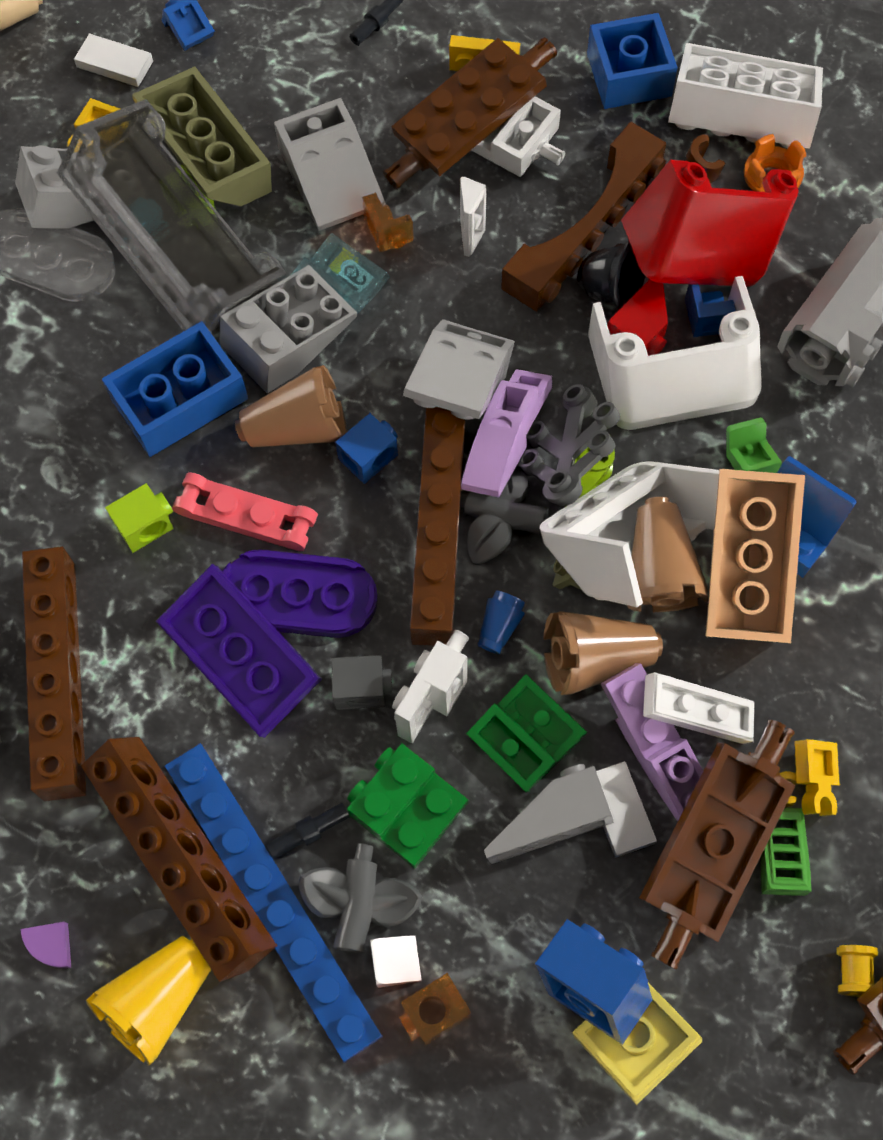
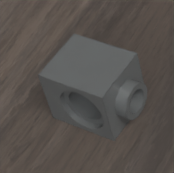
[331,655,392,710]

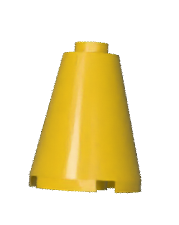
[86,936,211,1065]

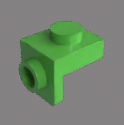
[726,417,782,473]

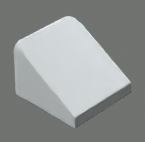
[370,936,422,988]

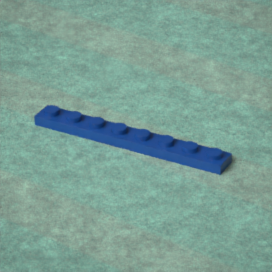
[165,743,383,1063]

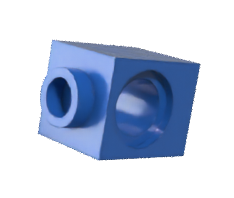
[335,413,398,484]

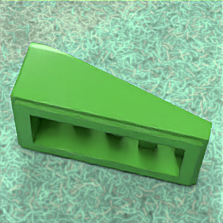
[760,808,812,896]

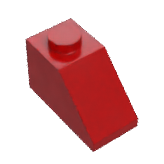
[607,279,668,356]

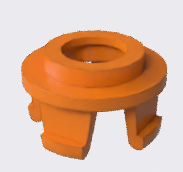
[744,134,806,192]

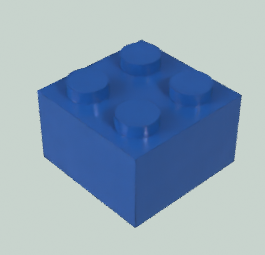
[587,13,678,109]
[535,919,652,1045]

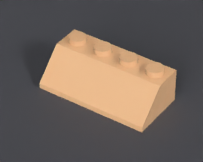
[705,469,805,643]

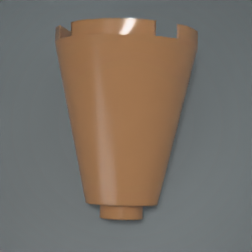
[235,365,347,447]
[627,497,709,612]
[544,611,663,695]

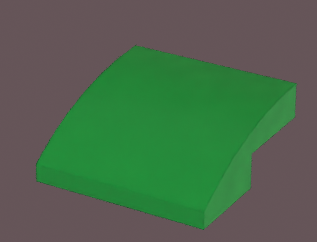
[466,674,588,792]

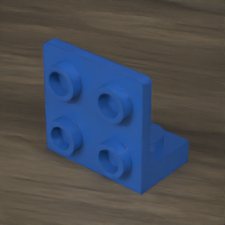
[777,456,857,578]

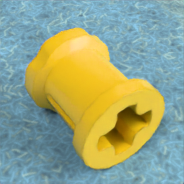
[836,945,878,997]

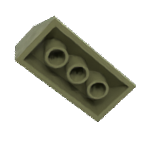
[132,66,272,206]

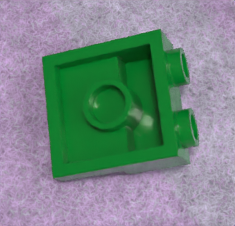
[347,743,468,869]

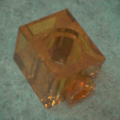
[399,973,471,1046]

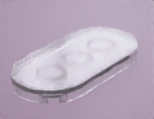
[0,208,116,302]

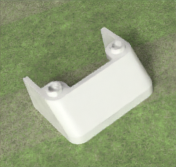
[588,276,761,430]
[540,461,719,607]

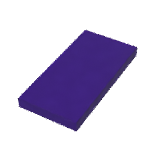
[156,564,322,738]

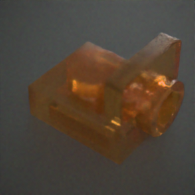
[362,192,414,252]

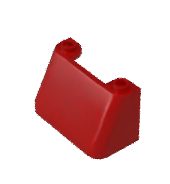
[621,159,799,287]

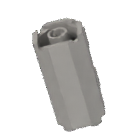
[777,218,883,388]

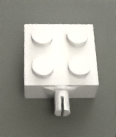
[472,97,565,177]
[392,630,469,743]

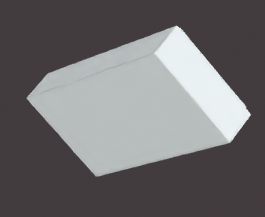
[74,33,153,87]
[596,761,657,858]

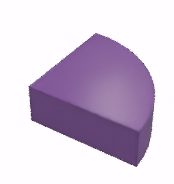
[21,922,71,968]

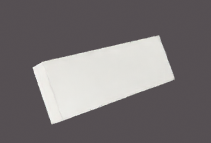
[643,672,754,744]

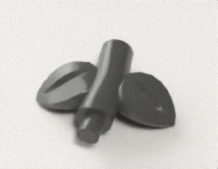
[460,467,548,564]
[299,843,423,953]

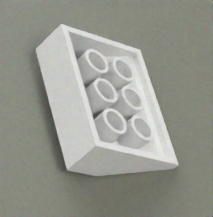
[668,43,823,149]

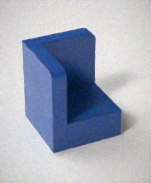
[685,284,736,337]

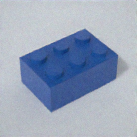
[102,321,248,457]

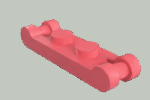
[172,472,318,551]

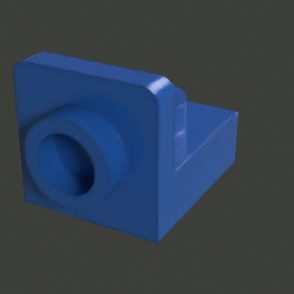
[161,0,215,51]

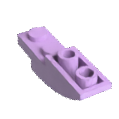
[461,369,552,498]
[601,663,703,821]

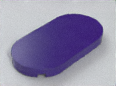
[222,550,378,638]

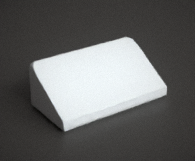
[460,177,487,257]

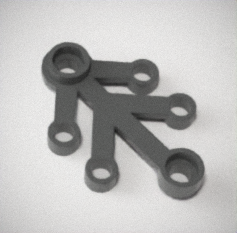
[518,384,620,506]

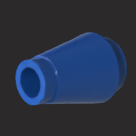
[477,591,525,654]

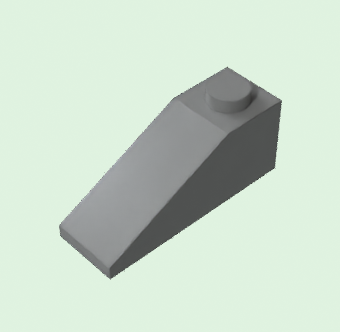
[484,764,614,864]

